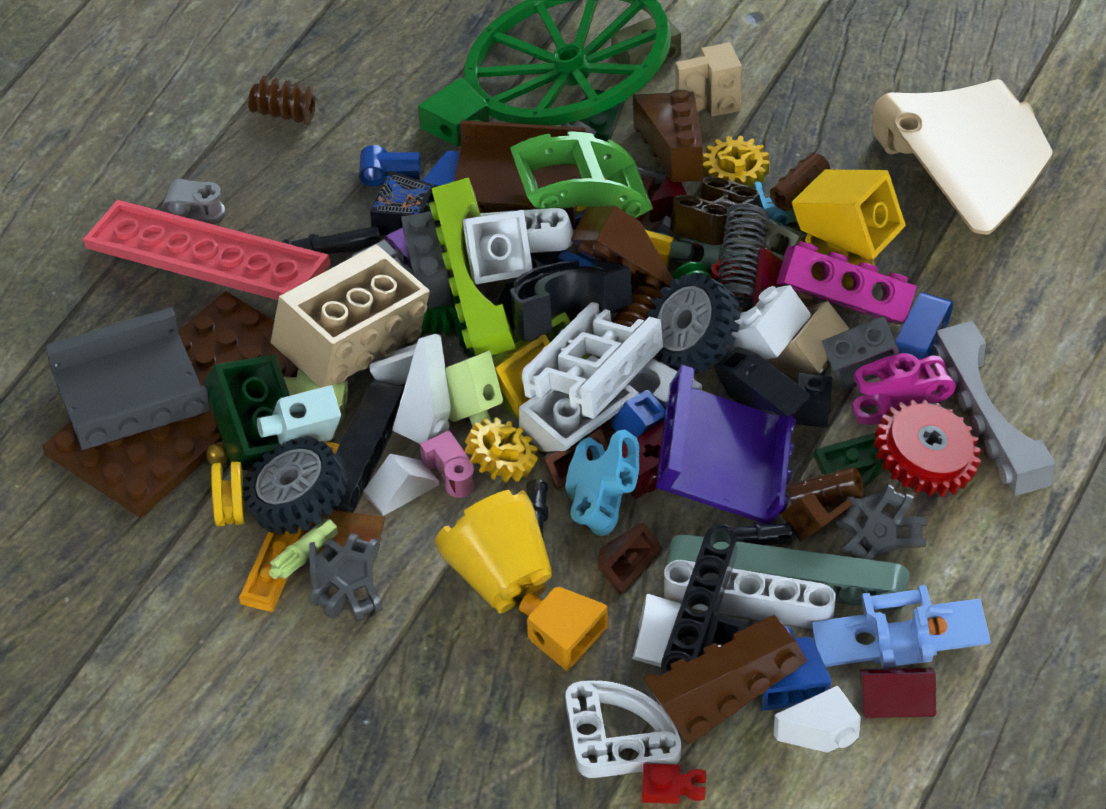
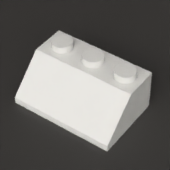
[519,355,639,452]

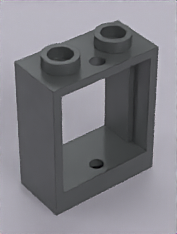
[822,315,900,391]

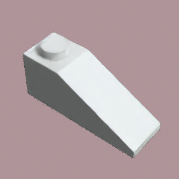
[392,334,451,444]

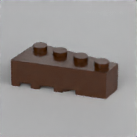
[633,90,703,182]

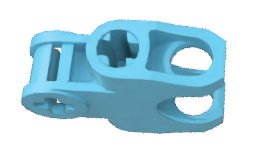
[565,429,639,536]

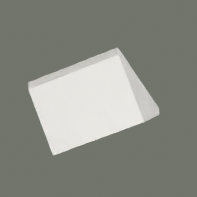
[463,210,533,285]

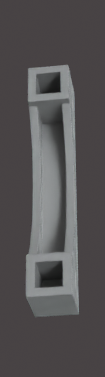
[932,321,1055,496]

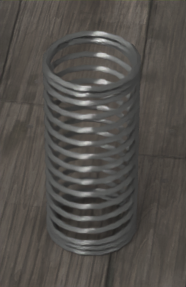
[717,203,768,308]

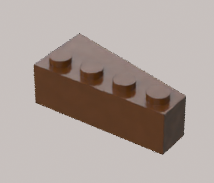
[643,614,807,745]

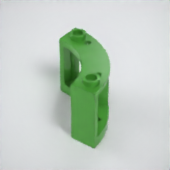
[510,131,653,218]

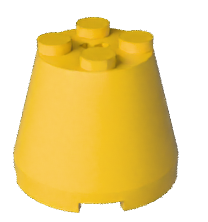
[434,490,552,614]

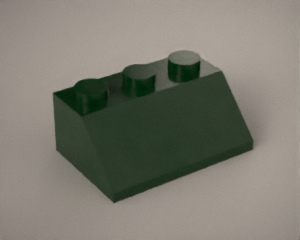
[203,354,290,470]

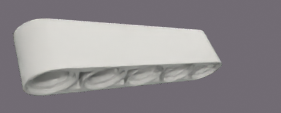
[664,560,835,629]

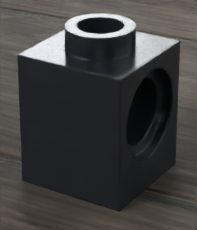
[795,373,833,428]

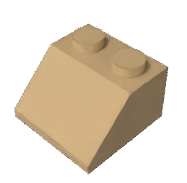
[766,301,850,378]

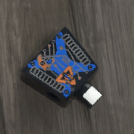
[370,171,440,235]

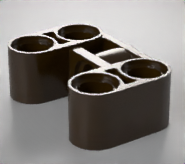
[669,177,759,245]

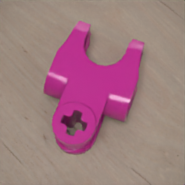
[852,353,956,425]

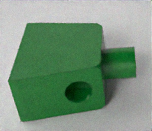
[418,77,489,146]

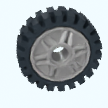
[647,273,740,374]
[242,438,347,535]

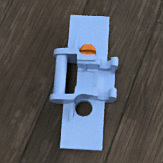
[812,585,990,668]

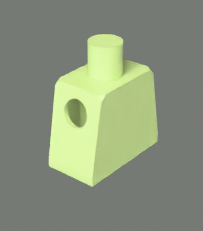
[445,350,503,427]

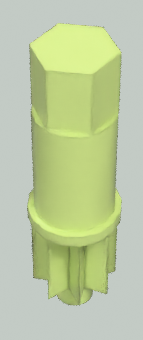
[269,518,338,579]

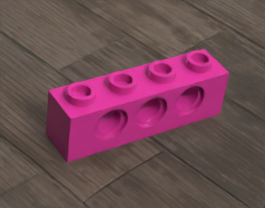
[776,242,917,325]

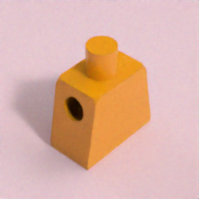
[519,587,608,671]

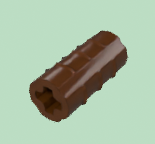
[770,152,830,211]
[788,467,864,507]

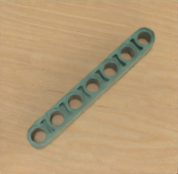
[665,535,910,610]

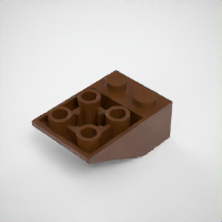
[571,205,674,291]

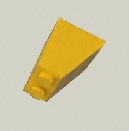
[791,169,906,260]

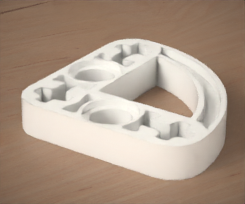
[566,681,681,778]

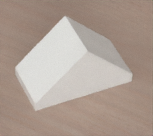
[364,454,439,516]

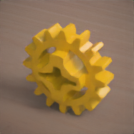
[703,136,770,188]
[465,417,538,483]

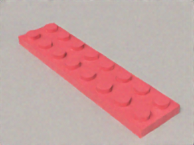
[83,200,331,300]

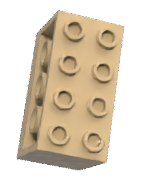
[271,244,430,388]

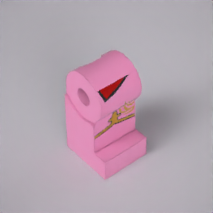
[420,430,475,498]

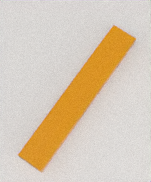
[239,441,340,612]

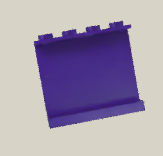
[656,365,796,525]

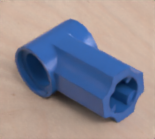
[359,145,421,187]

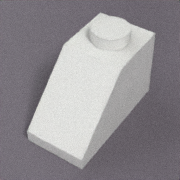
[774,686,861,753]

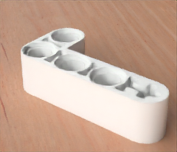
[442,208,574,280]

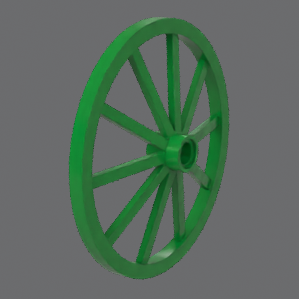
[464,0,671,126]

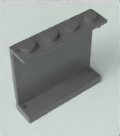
[45,307,210,450]

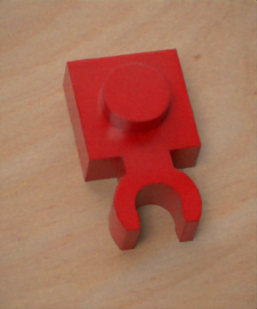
[642,763,706,804]

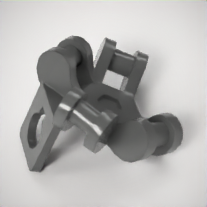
[836,483,927,560]
[308,533,383,621]

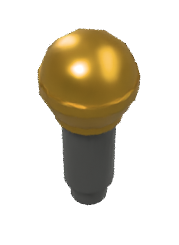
[206,440,228,465]

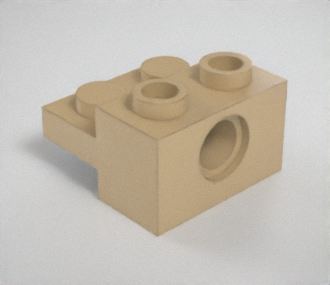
[675,42,742,117]

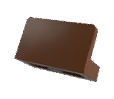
[780,491,852,542]

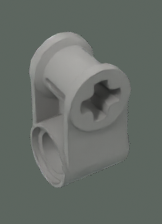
[162,179,226,223]

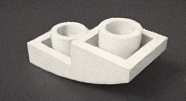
[632,594,681,667]

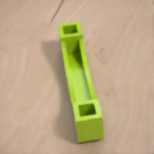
[429,177,516,356]

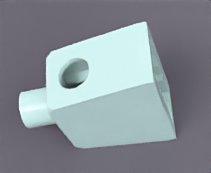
[257,385,341,447]

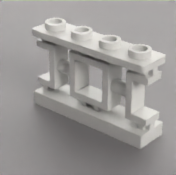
[522,302,663,419]

